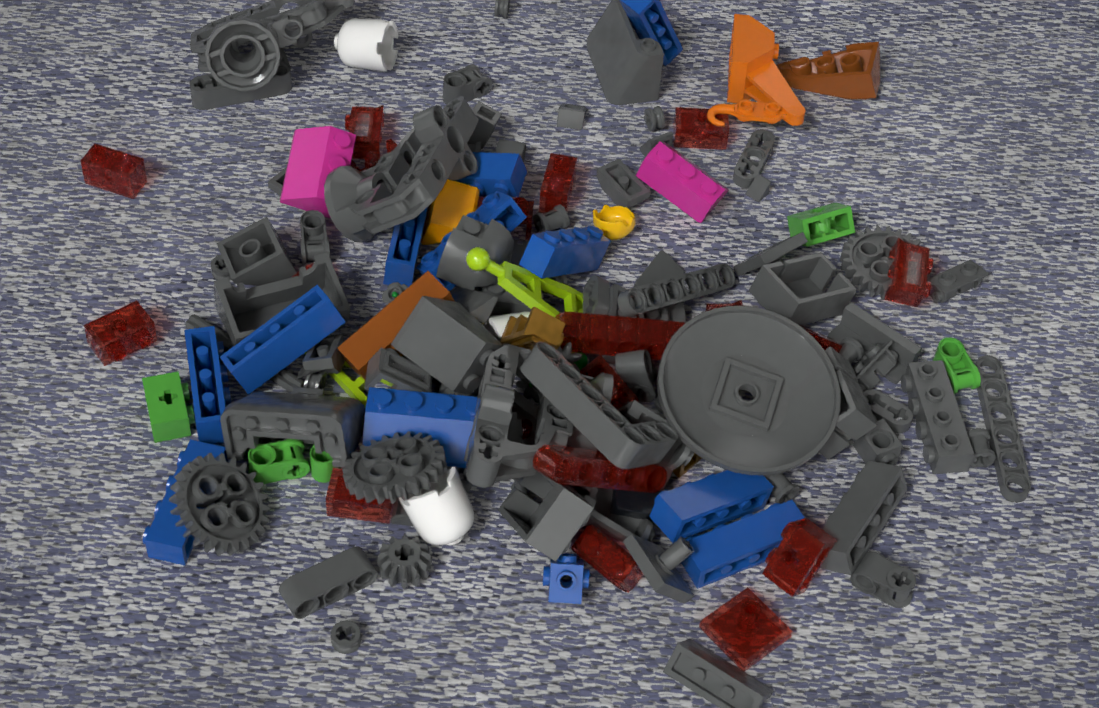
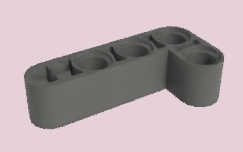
[190,48,292,110]

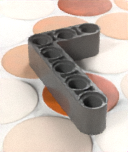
[520,341,678,469]

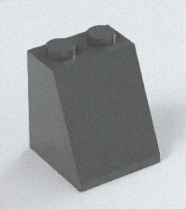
[391,296,504,394]

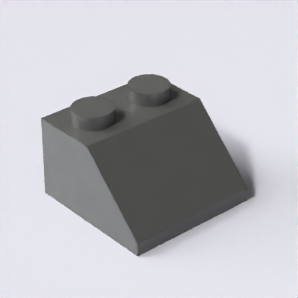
[216,216,297,286]

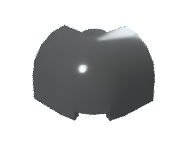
[436,215,514,290]

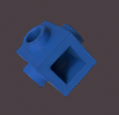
[543,553,590,604]

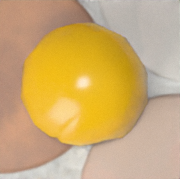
[593,205,636,240]

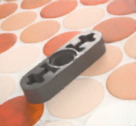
[733,129,775,188]

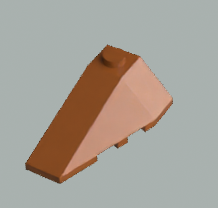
[776,42,880,100]

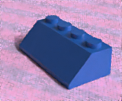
[362,387,477,468]

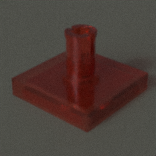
[699,587,793,672]

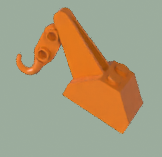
[707,14,806,127]

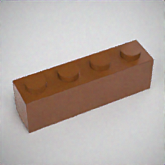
[337,271,455,381]

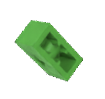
[787,202,855,247]
[142,371,195,443]

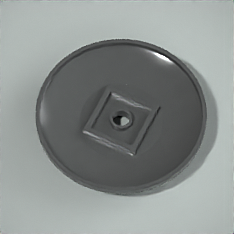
[657,306,841,475]

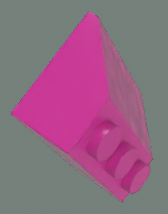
[280,126,356,218]
[635,141,729,223]

